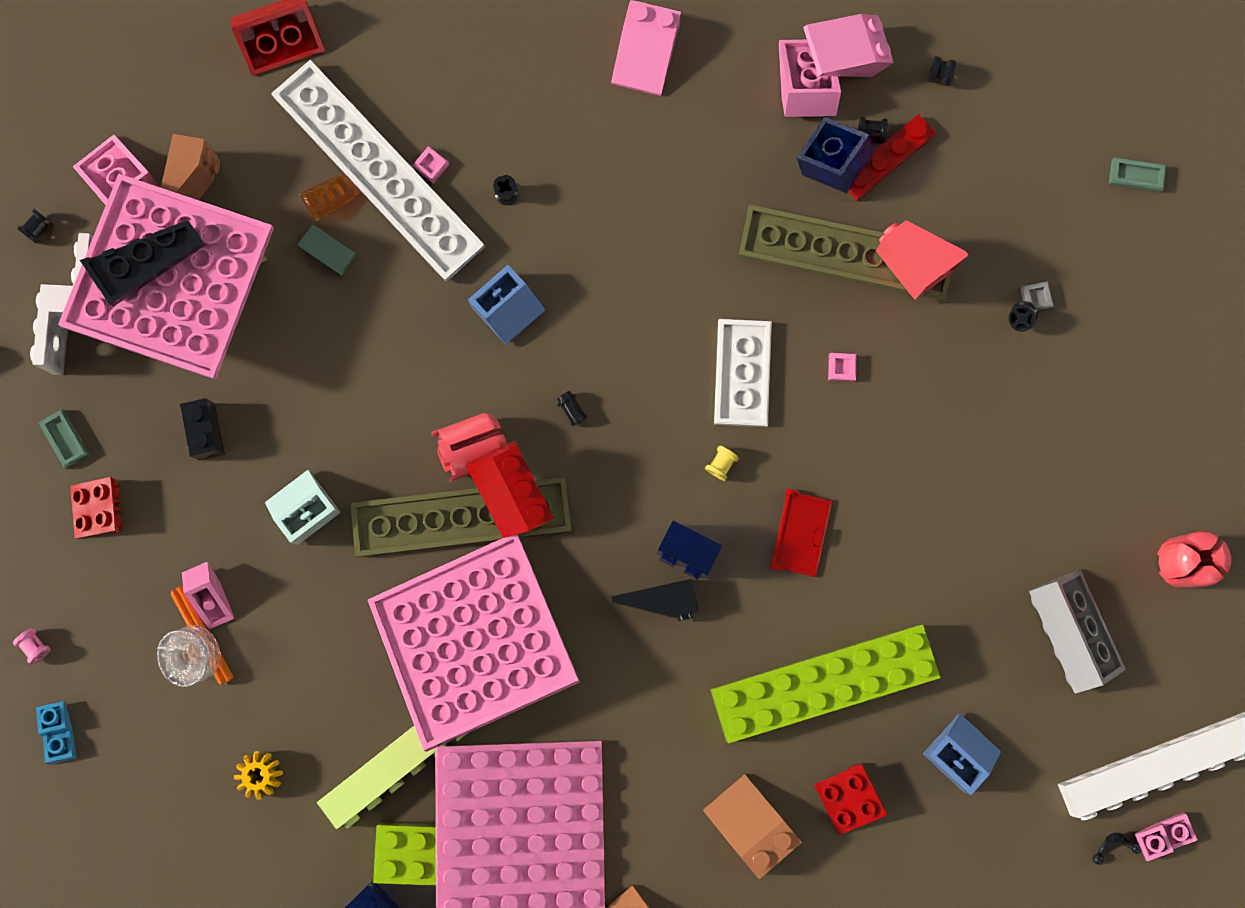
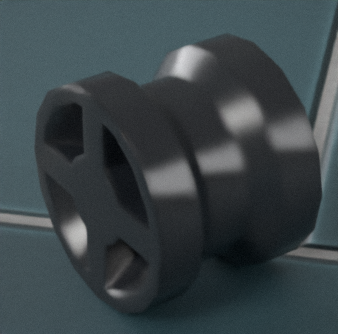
[928,56,956,86]
[1008,301,1038,332]

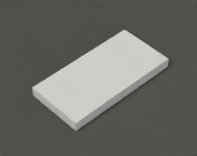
[714,319,772,427]

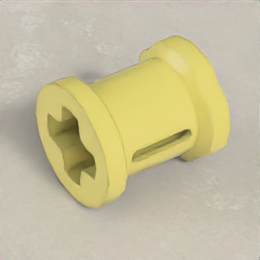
[705,446,739,481]

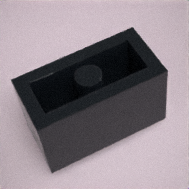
[180,398,225,460]

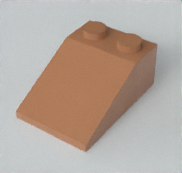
[161,134,220,200]
[703,774,802,879]

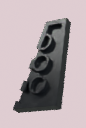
[80,220,206,307]

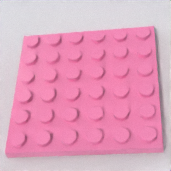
[58,174,274,380]
[368,534,580,752]
[435,740,605,908]

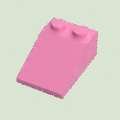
[611,0,681,96]
[803,14,894,77]
[779,39,841,117]
[73,135,161,205]

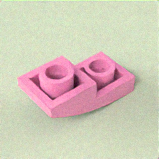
[1135,812,1197,861]

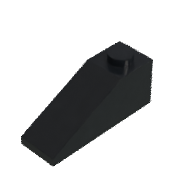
[611,579,699,621]

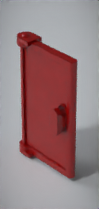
[769,489,833,577]

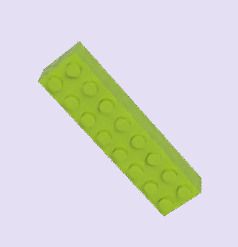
[710,625,940,744]

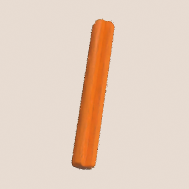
[171,586,233,685]

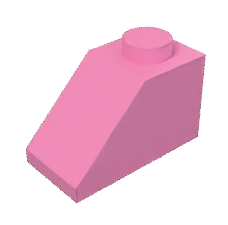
[182,562,234,629]

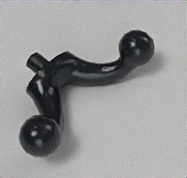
[1093,832,1142,865]

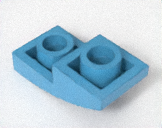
[36,701,77,765]

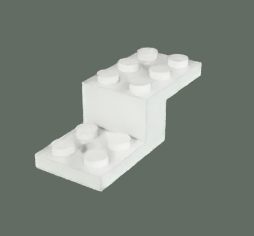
[30,233,93,375]

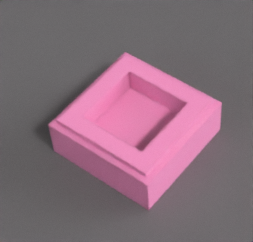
[412,146,450,184]
[828,353,857,382]

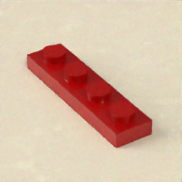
[840,114,936,201]

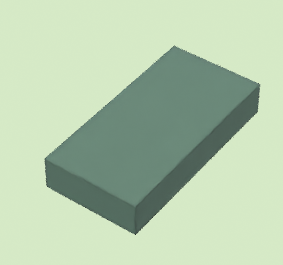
[1109,157,1166,193]
[297,224,357,277]
[38,409,90,469]

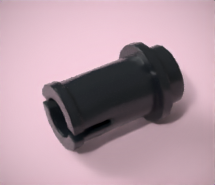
[557,391,587,427]

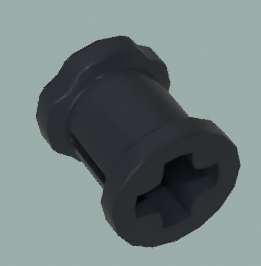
[857,117,888,142]
[493,175,518,206]
[17,209,54,244]

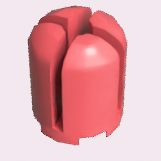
[432,413,507,482]
[1157,531,1232,589]

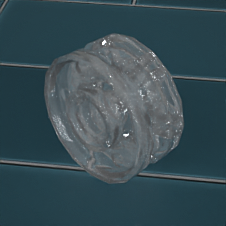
[157,625,221,687]

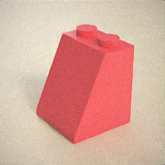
[876,220,968,300]

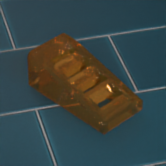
[299,173,361,221]

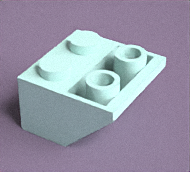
[265,470,341,545]

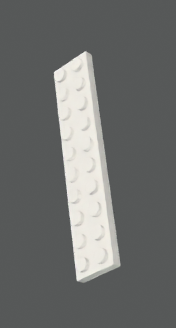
[271,60,485,282]

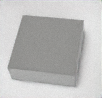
[1020,281,1054,312]

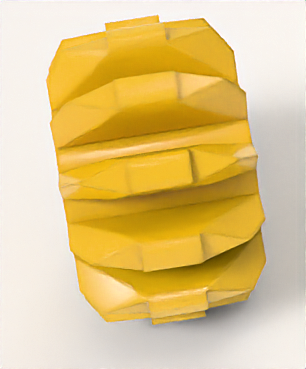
[234,751,283,799]

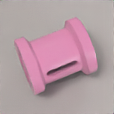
[13,628,51,665]

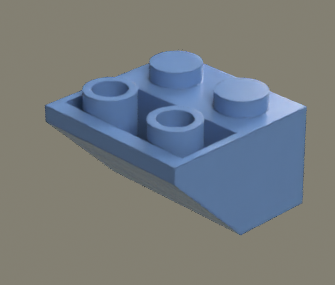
[468,265,545,345]
[923,713,1001,795]

